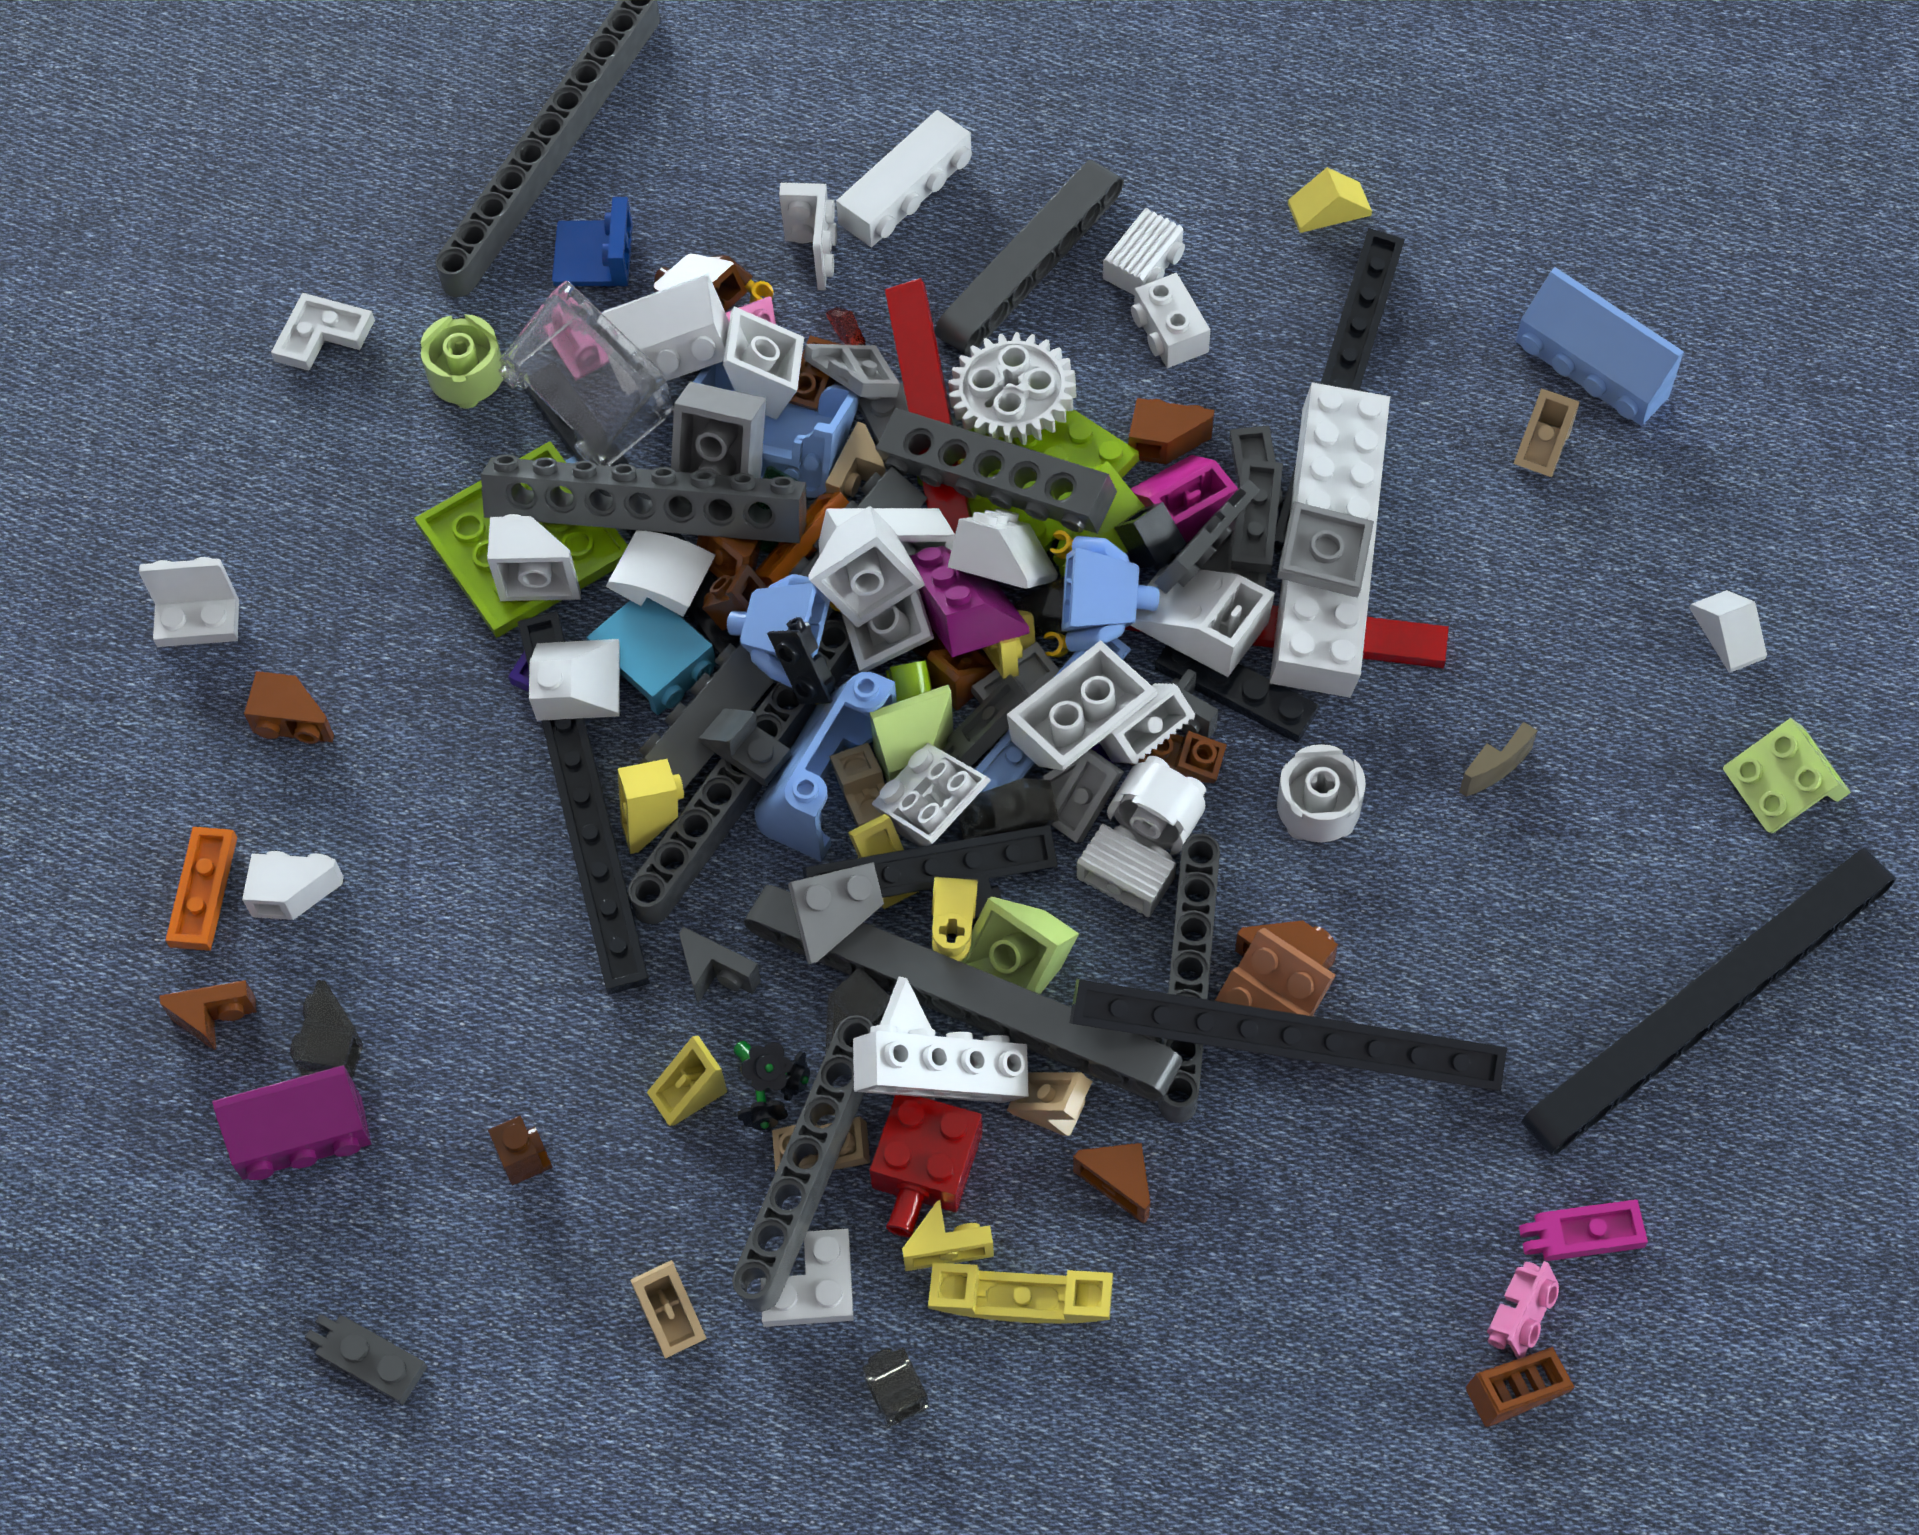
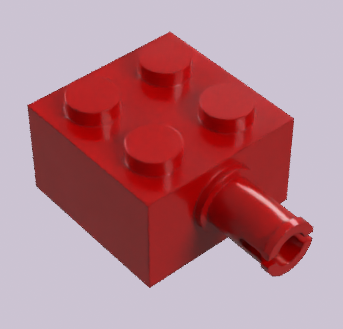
[869,1095,983,1238]

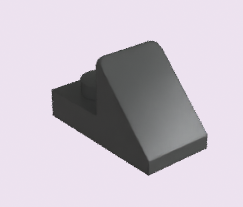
[699,708,791,787]
[679,927,761,1002]

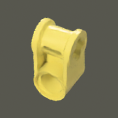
[932,877,978,961]

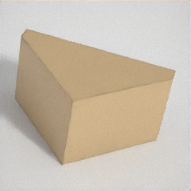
[630,1260,707,1359]

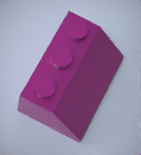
[909,546,1030,657]
[212,1065,372,1180]

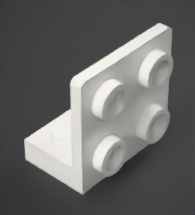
[779,183,837,291]
[139,557,239,647]

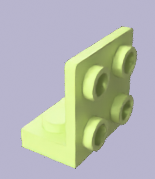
[1723,718,1851,834]

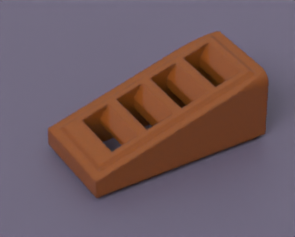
[1466,1347,1575,1427]

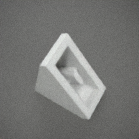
[1690,590,1767,673]

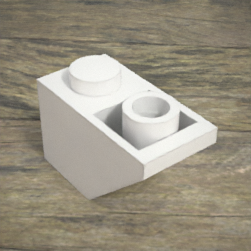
[242,851,344,920]

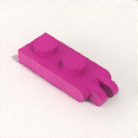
[1518,1199,1648,1261]

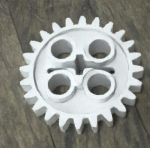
[948,332,1077,445]

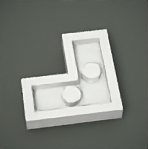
[271,293,375,371]
[761,1229,854,1327]

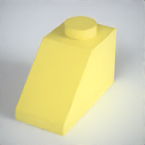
[618,759,684,854]

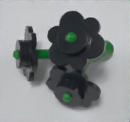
[734,1041,810,1130]

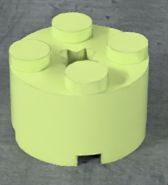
[421,314,506,409]

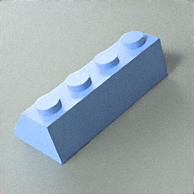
[1516,267,1684,426]

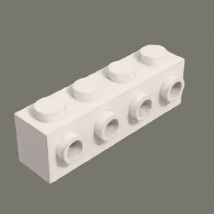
[836,110,972,248]
[853,1025,1029,1103]

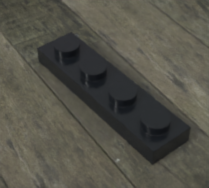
[1155,645,1319,743]

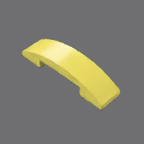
[928,1262,1113,1324]

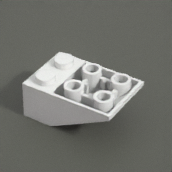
[1130,565,1275,677]
[872,743,991,847]

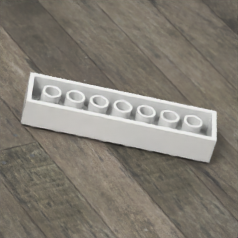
[1269,382,1390,698]

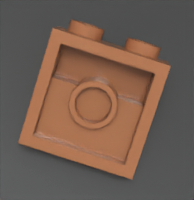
[1215,928,1336,1016]

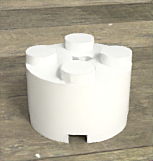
[1277,744,1366,842]
[1107,756,1206,855]

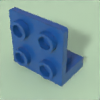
[552,197,633,286]

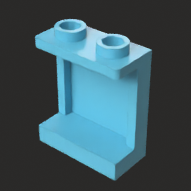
[586,597,716,715]

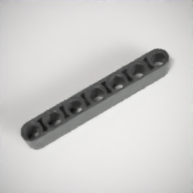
[935,160,1124,356]
[1158,833,1220,1123]
[732,1015,873,1312]

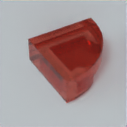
[825,307,866,345]

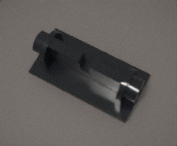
[767,617,836,704]

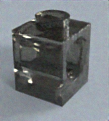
[862,1347,929,1428]

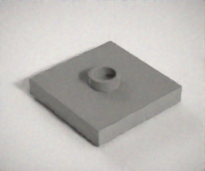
[1277,501,1374,598]

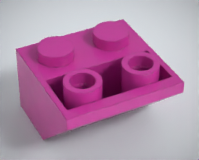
[1131,455,1238,543]

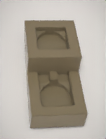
[1459,722,1538,797]

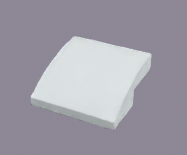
[605,530,715,617]

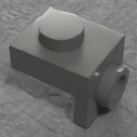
[1171,669,1218,738]

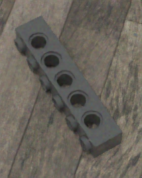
[876,408,1117,534]

